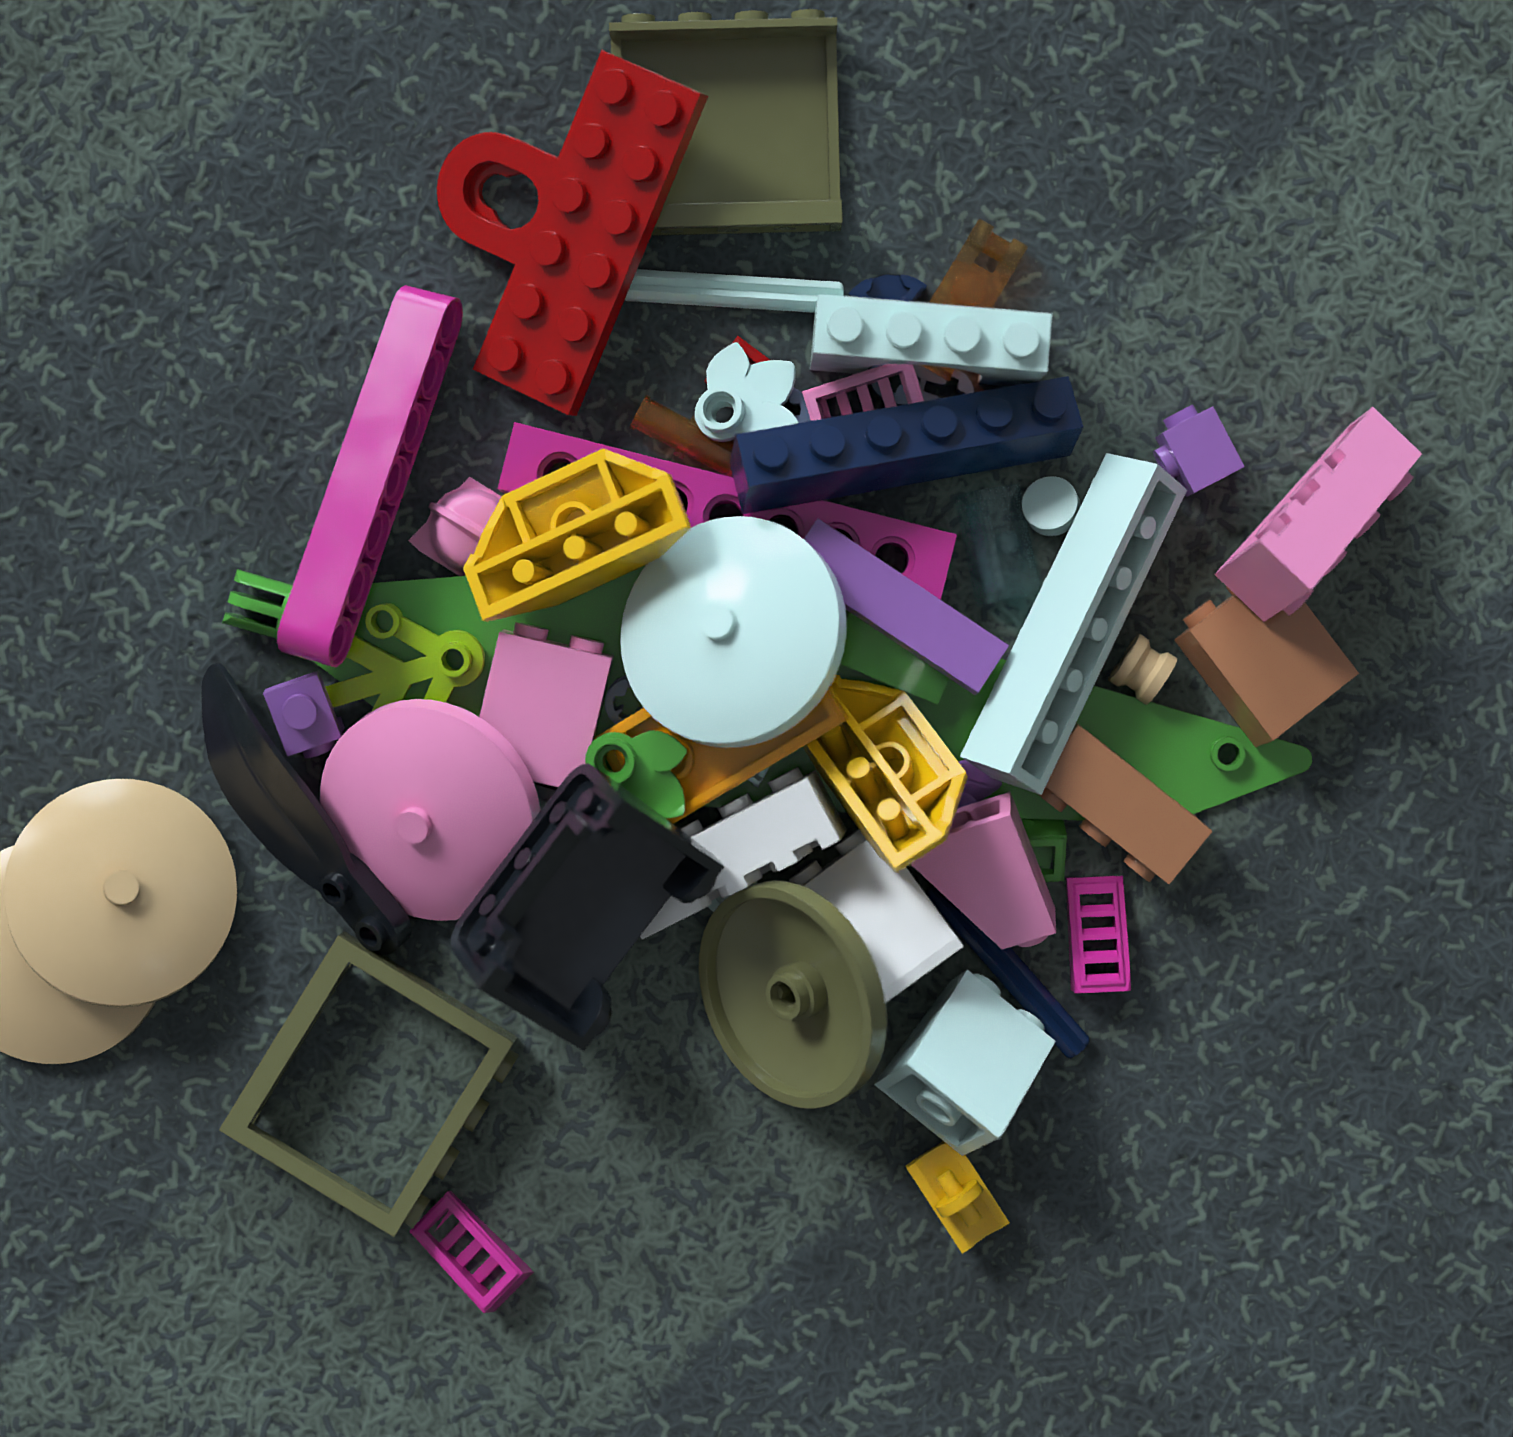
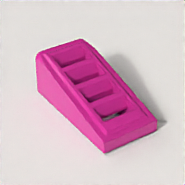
[1066,875,1131,993]
[409,1191,533,1314]

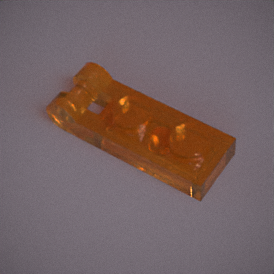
[921,219,1029,381]

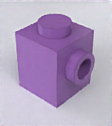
[1153,405,1245,497]

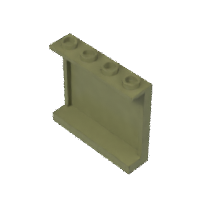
[609,9,843,236]

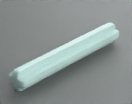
[625,269,844,313]

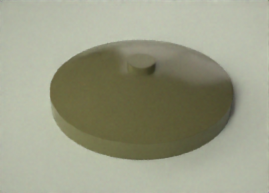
[699,881,887,1109]

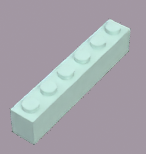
[960,453,1187,795]

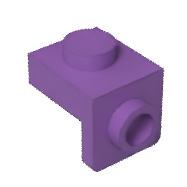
[263,670,344,758]

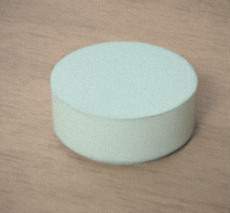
[1022,476,1081,536]

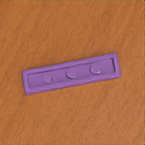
[803,518,1009,695]

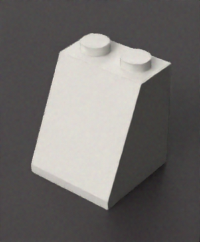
[789,829,963,1003]

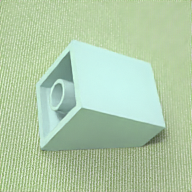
[874,970,1056,1156]

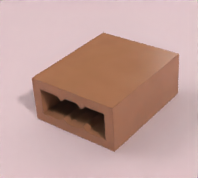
[1174,586,1359,748]

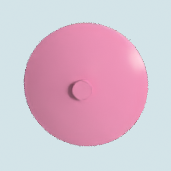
[320,699,540,921]

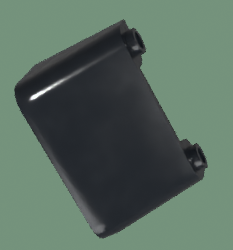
[450,763,725,1051]

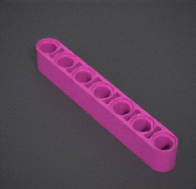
[277,285,463,667]

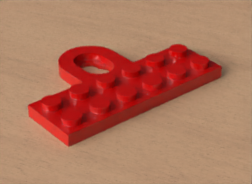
[437,50,709,416]

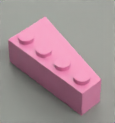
[1214,407,1422,622]

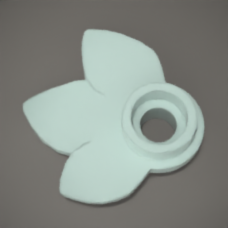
[695,342,799,442]

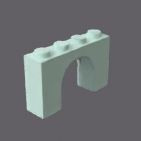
[810,294,1052,387]

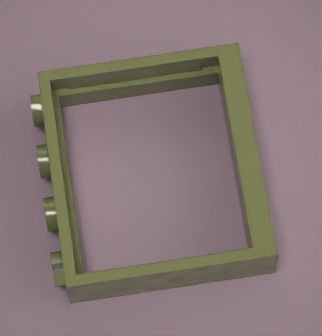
[219,932,519,1237]

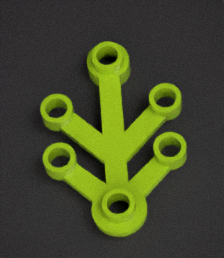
[325,603,485,712]

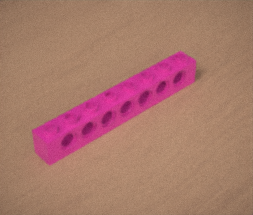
[498,422,957,600]

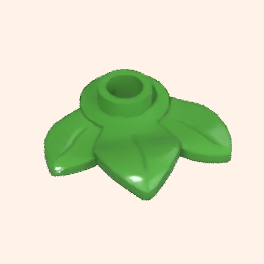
[585,730,687,818]

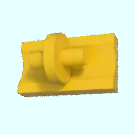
[905,1141,1010,1254]

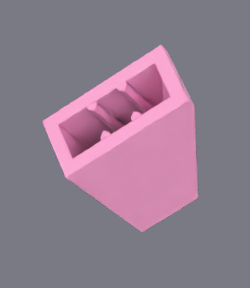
[911,792,1056,950]

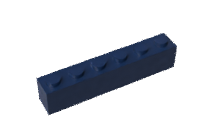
[730,376,1084,514]

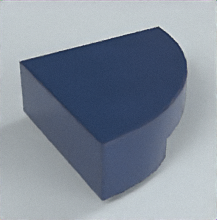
[848,274,927,302]

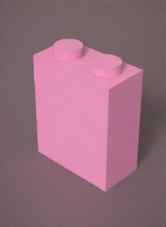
[480,622,614,787]

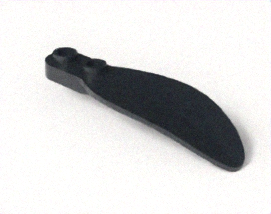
[201,663,412,955]

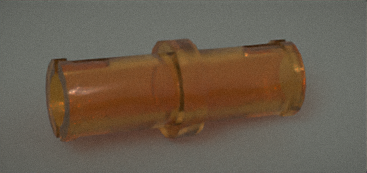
[629,395,734,477]

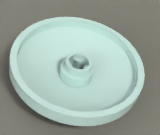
[621,516,846,748]

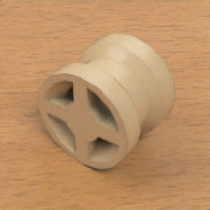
[1108,634,1178,705]

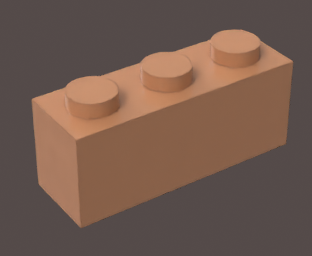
[1038,722,1213,884]

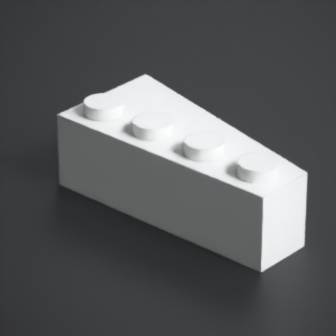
[640,767,847,939]

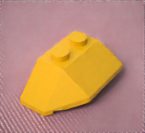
[463,448,692,622]
[803,675,968,873]

